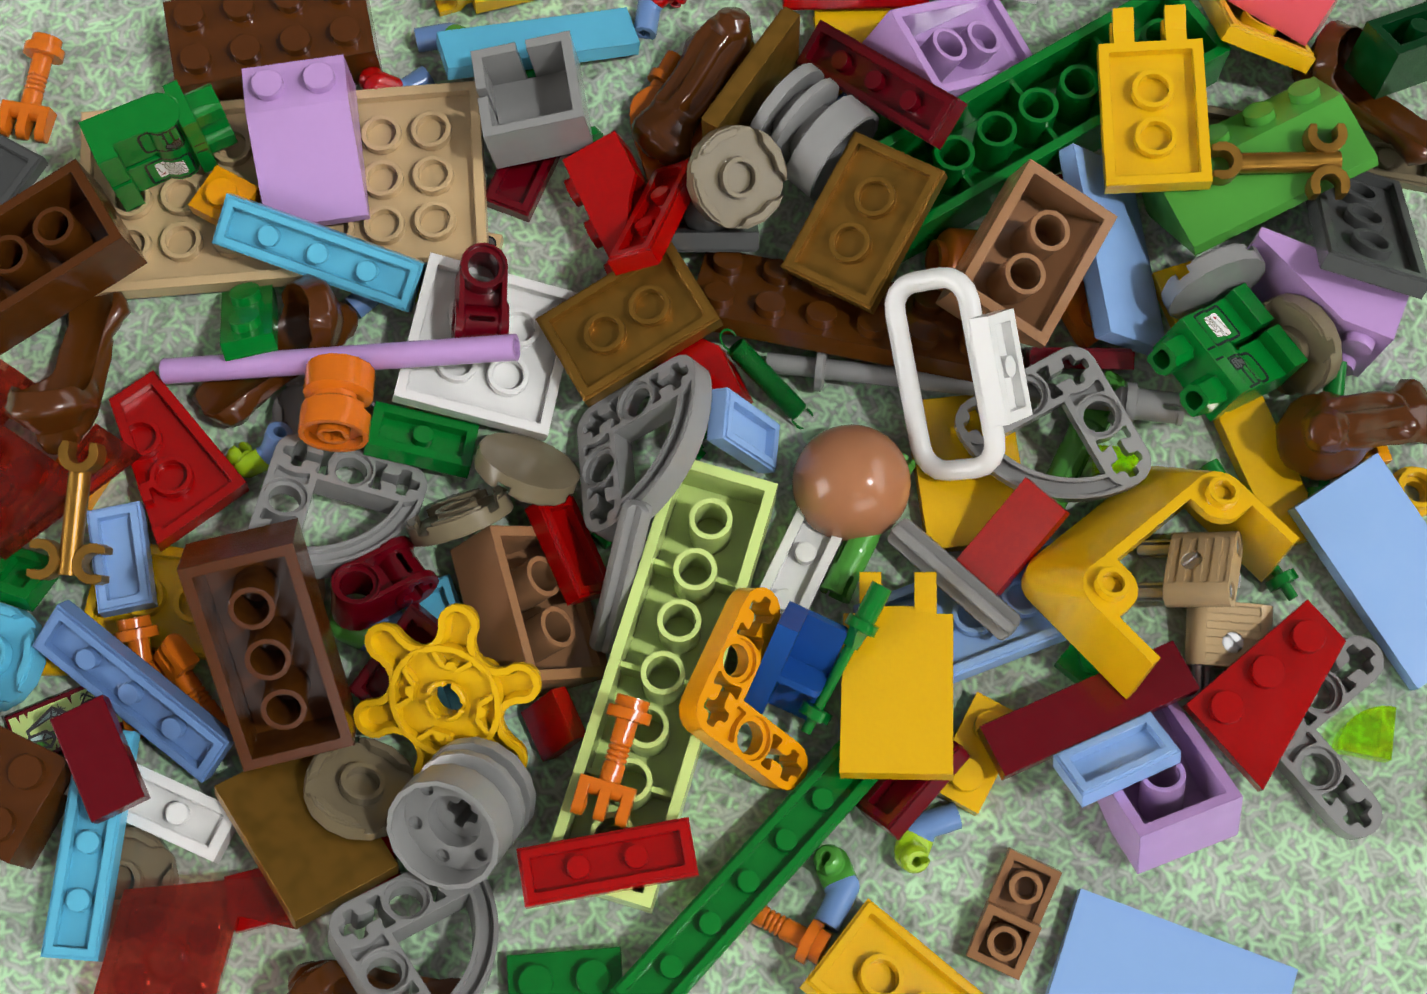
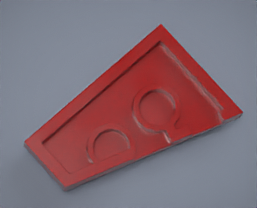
[109,370,249,552]
[1182,599,1346,792]

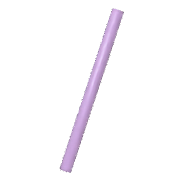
[159,334,520,384]

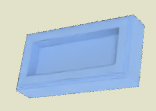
[707,387,780,474]
[87,501,158,618]
[1053,712,1181,808]

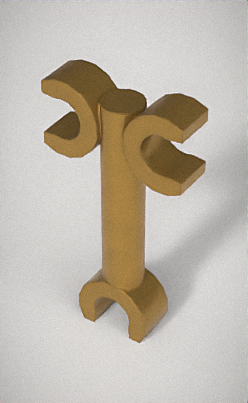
[1210,123,1351,200]
[26,440,113,585]

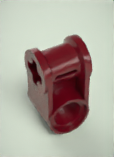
[451,242,509,338]
[331,536,439,631]

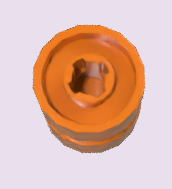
[298,353,376,452]

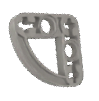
[954,346,1151,502]
[577,355,712,542]
[247,434,427,579]
[327,871,499,994]

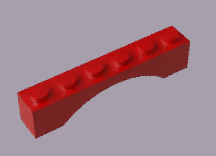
[562,130,754,427]

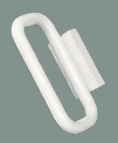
[885,267,1033,481]

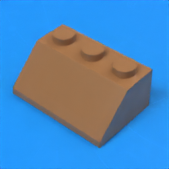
[935,159,1118,348]
[450,525,608,698]

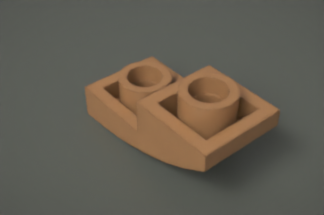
[966,847,1062,980]

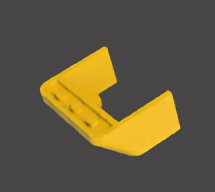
[1021,466,1300,699]

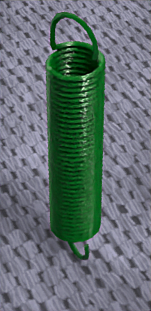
[719,328,813,429]

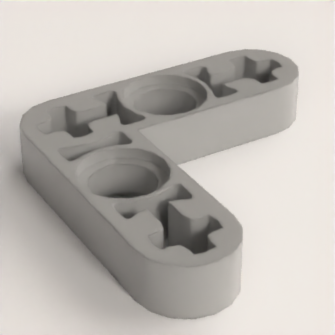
[1276,636,1384,840]

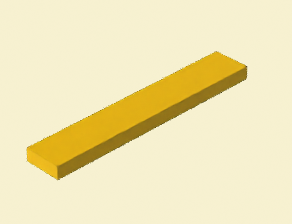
[1152,260,1308,547]

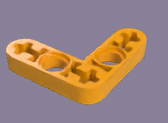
[679,587,808,791]

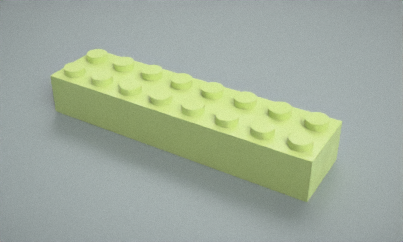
[550,460,778,914]

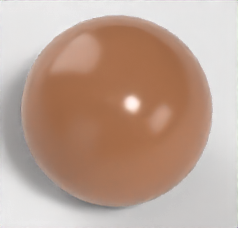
[792,424,911,542]

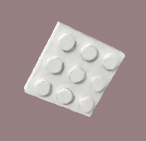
[392,252,578,441]

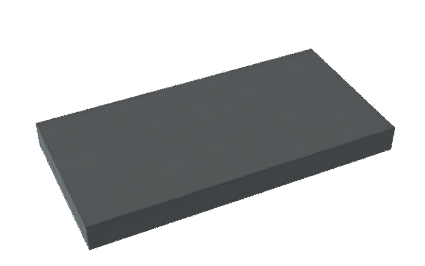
[1306,171,1427,299]

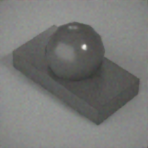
[671,201,759,252]

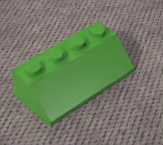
[1142,76,1379,256]

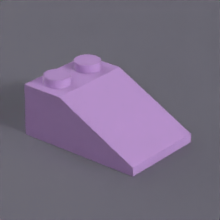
[862,0,1033,97]
[241,54,370,226]
[1247,227,1409,377]
[1097,702,1243,874]

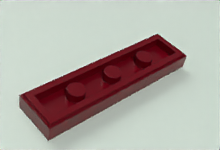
[796,19,968,150]
[976,640,1200,781]

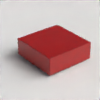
[521,686,586,762]

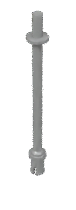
[766,352,1185,426]

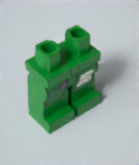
[78,80,238,212]
[1147,283,1308,422]

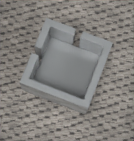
[470,30,593,169]

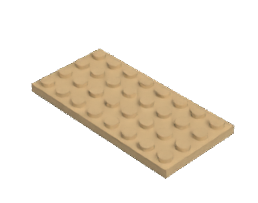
[80,81,489,299]

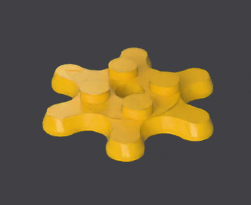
[353,603,542,776]

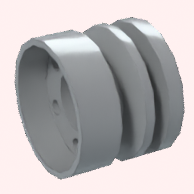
[750,63,879,201]
[386,737,536,890]

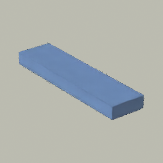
[32,599,234,783]

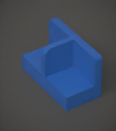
[744,601,848,720]

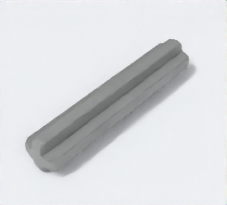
[589,499,653,654]
[887,518,1021,640]

